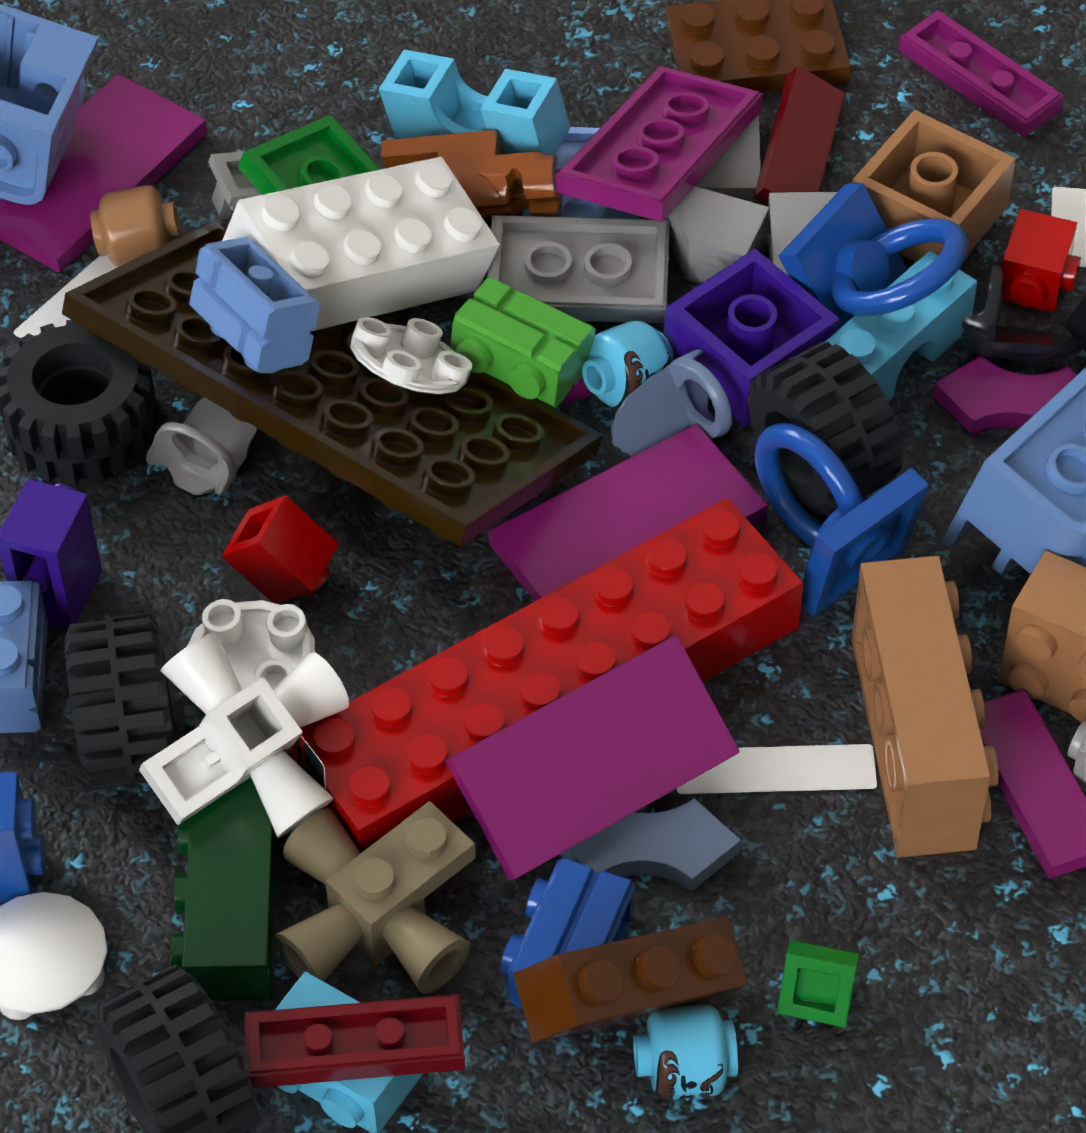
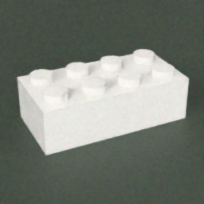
[222,156,500,332]

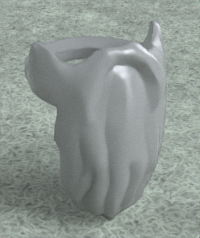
[146,398,257,496]

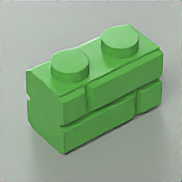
[450,277,596,408]

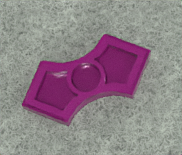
[933,355,1077,436]

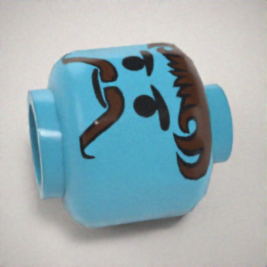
[582,321,674,408]
[633,1004,738,1100]

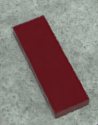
[754,65,845,206]
[244,994,465,1088]

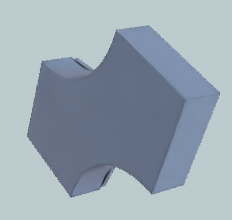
[559,798,741,892]

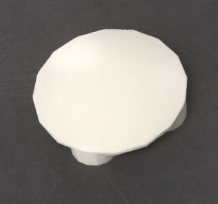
[350,317,473,394]
[187,599,315,690]
[0,892,108,1020]

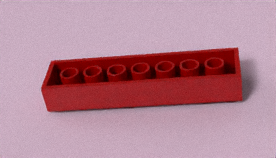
[290,497,803,853]

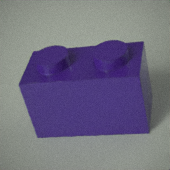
[0,479,102,629]

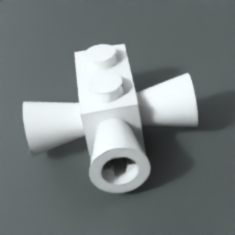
[139,632,349,838]

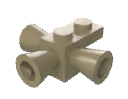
[274,801,476,994]

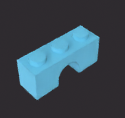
[379,49,570,155]
[825,251,977,402]

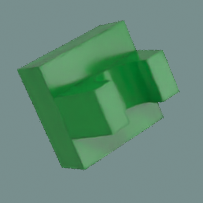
[777,940,860,1028]

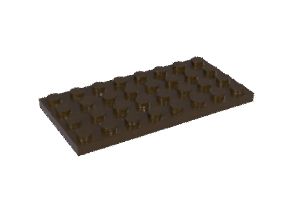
[62,219,603,547]

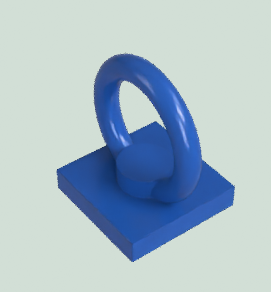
[778,183,969,330]
[754,423,929,617]

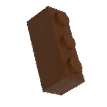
[513,916,748,1043]

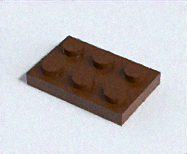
[665,0,851,93]

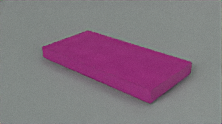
[556,66,763,222]
[0,74,207,273]
[488,424,768,602]
[445,635,740,881]

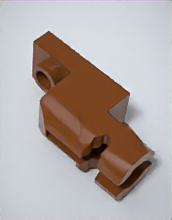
[381,130,563,219]

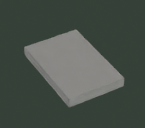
[488,215,669,323]

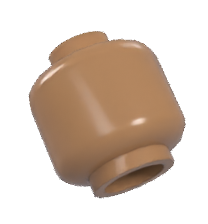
[90,185,181,267]

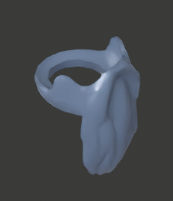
[611,349,733,457]

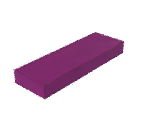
[898,10,1064,138]
[980,689,1086,879]

